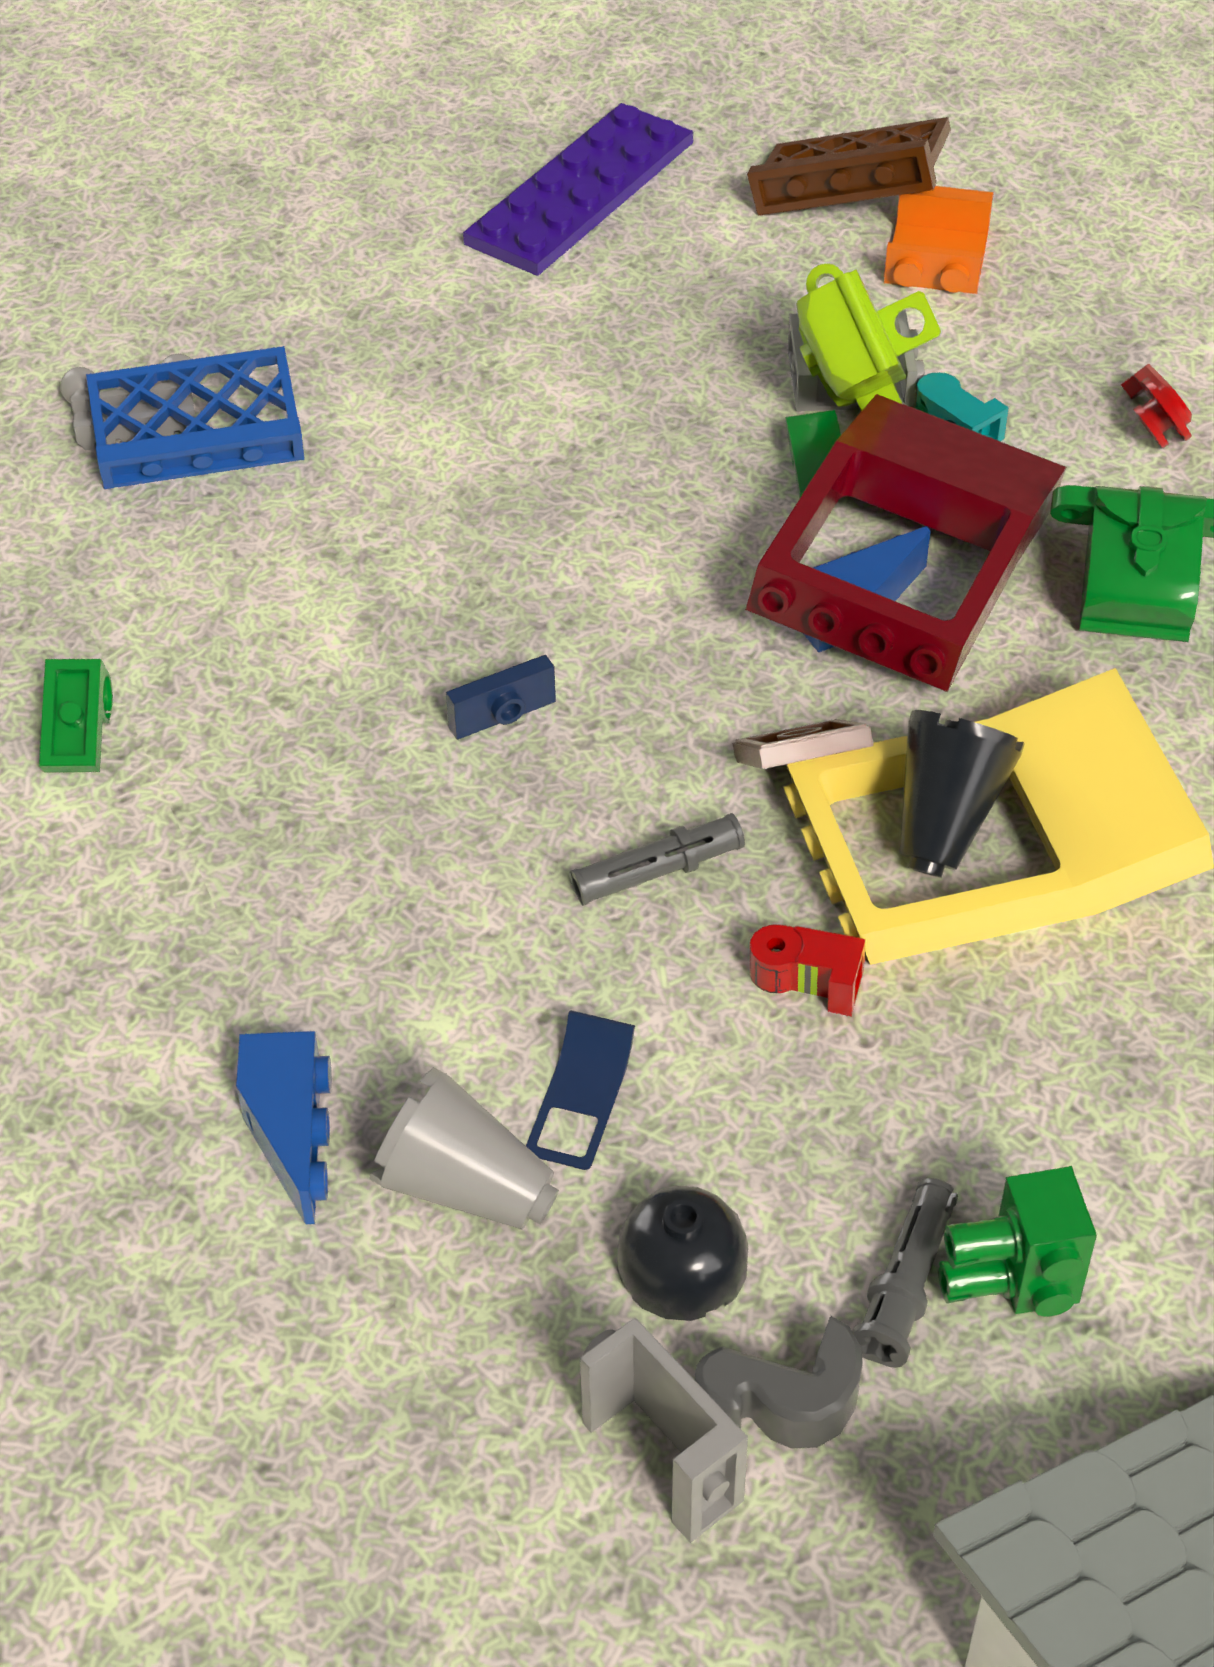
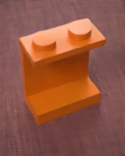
[884,186,994,294]

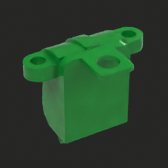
[1050,485,1214,642]

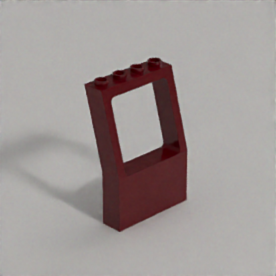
[745,394,1067,692]

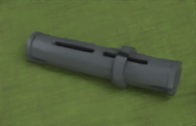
[569,813,745,906]

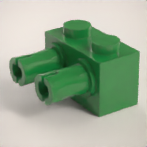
[938,1166,1097,1317]

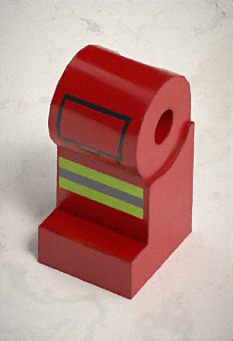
[750,924,866,1017]

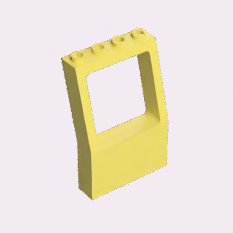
[783,668,1214,965]

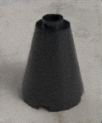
[900,710,1025,878]

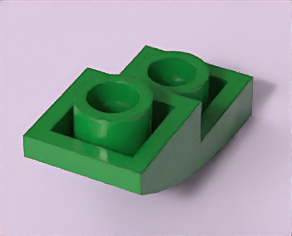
[785,410,841,498]

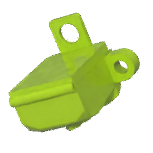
[796,263,941,411]

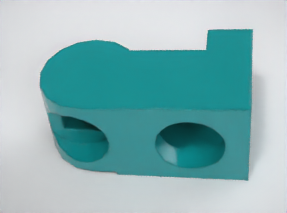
[915,372,1009,441]

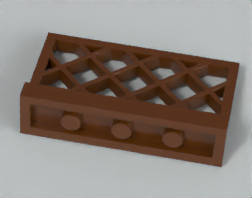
[747,117,951,216]

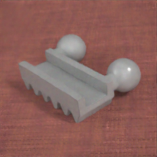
[61,353,196,450]

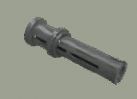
[852,1178,958,1368]

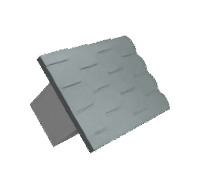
[933,1395,1214,1667]

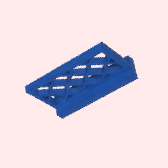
[86,346,305,489]

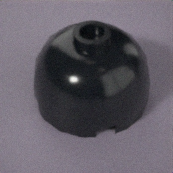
[617,1185,748,1321]

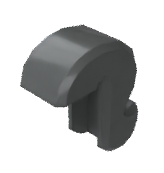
[695,1316,863,1448]

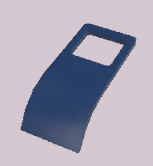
[526,1010,635,1170]

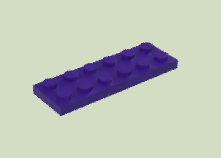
[463,103,693,276]

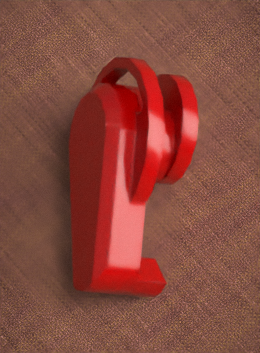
[1121,364,1192,449]

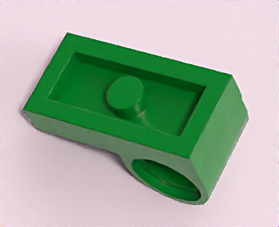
[39,659,113,773]

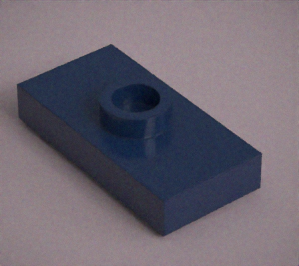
[446,654,556,740]

